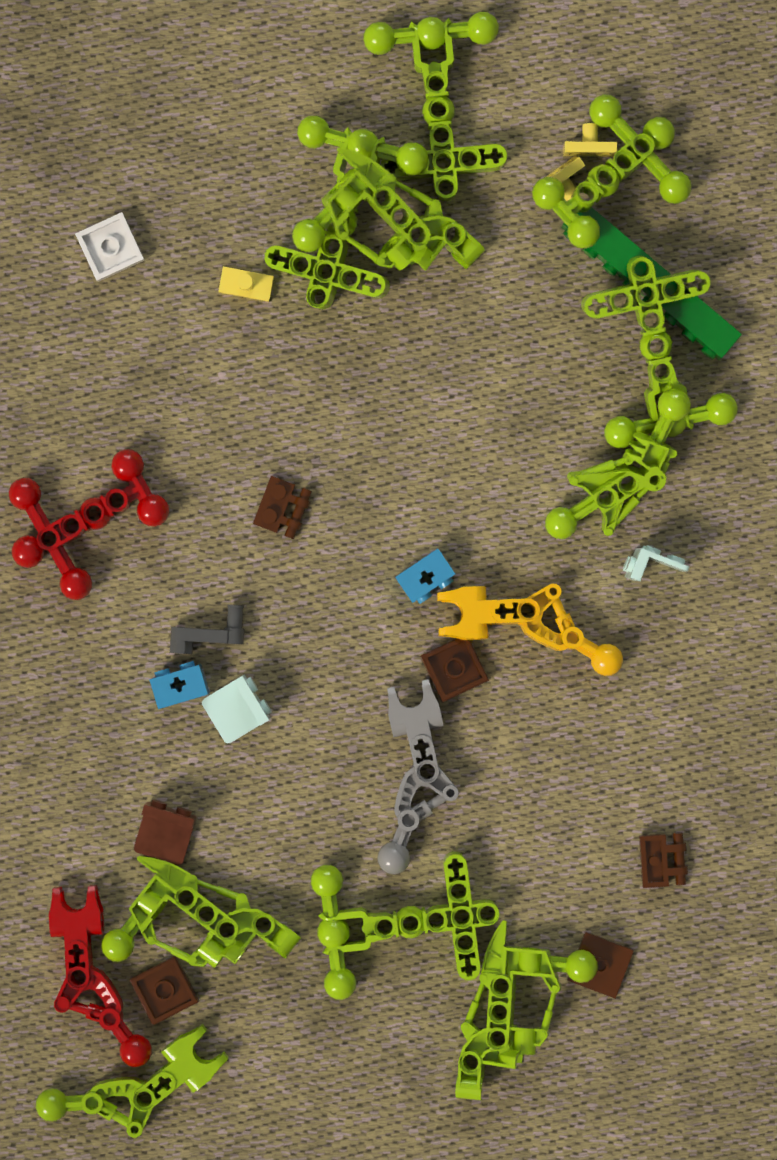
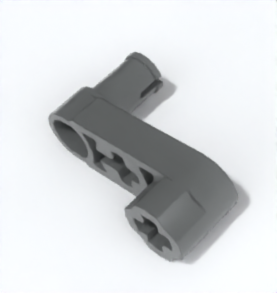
[169,604,245,654]

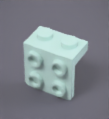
[623,545,690,581]
[202,675,272,743]

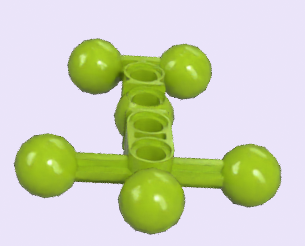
[532,94,691,249]

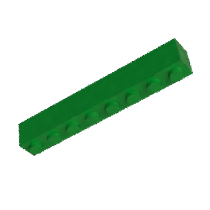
[561,207,742,360]

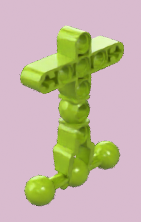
[363,11,507,202]
[264,115,428,310]
[581,256,738,449]
[310,851,500,1000]

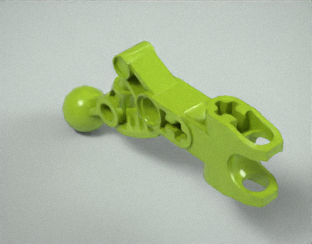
[35,1024,229,1138]

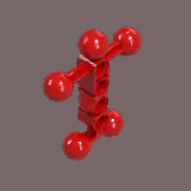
[8,449,169,600]

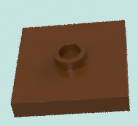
[420,639,489,703]
[567,931,634,999]
[129,956,199,1025]

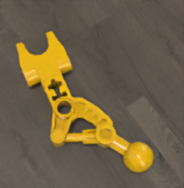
[437,583,623,676]

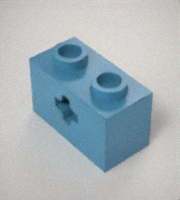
[395,549,455,604]
[149,661,210,709]

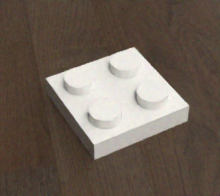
[75,212,145,282]

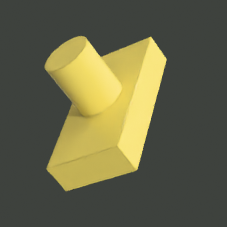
[563,123,617,157]
[546,156,585,201]
[218,266,274,302]

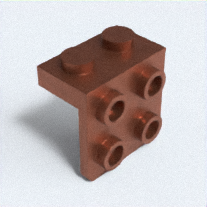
[134,800,197,865]

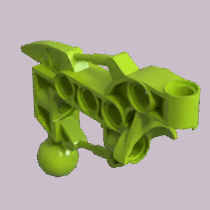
[292,147,485,271]
[101,856,301,968]
[455,920,598,1100]

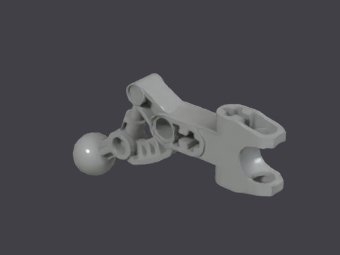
[377,679,458,875]

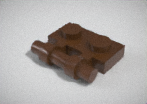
[253,476,312,539]
[639,832,688,888]

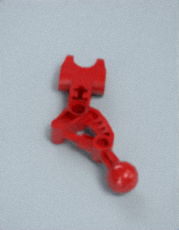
[49,885,152,1067]

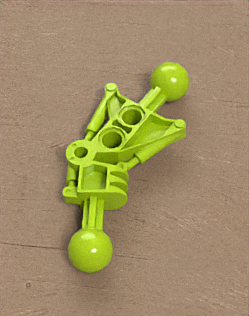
[545,388,691,539]

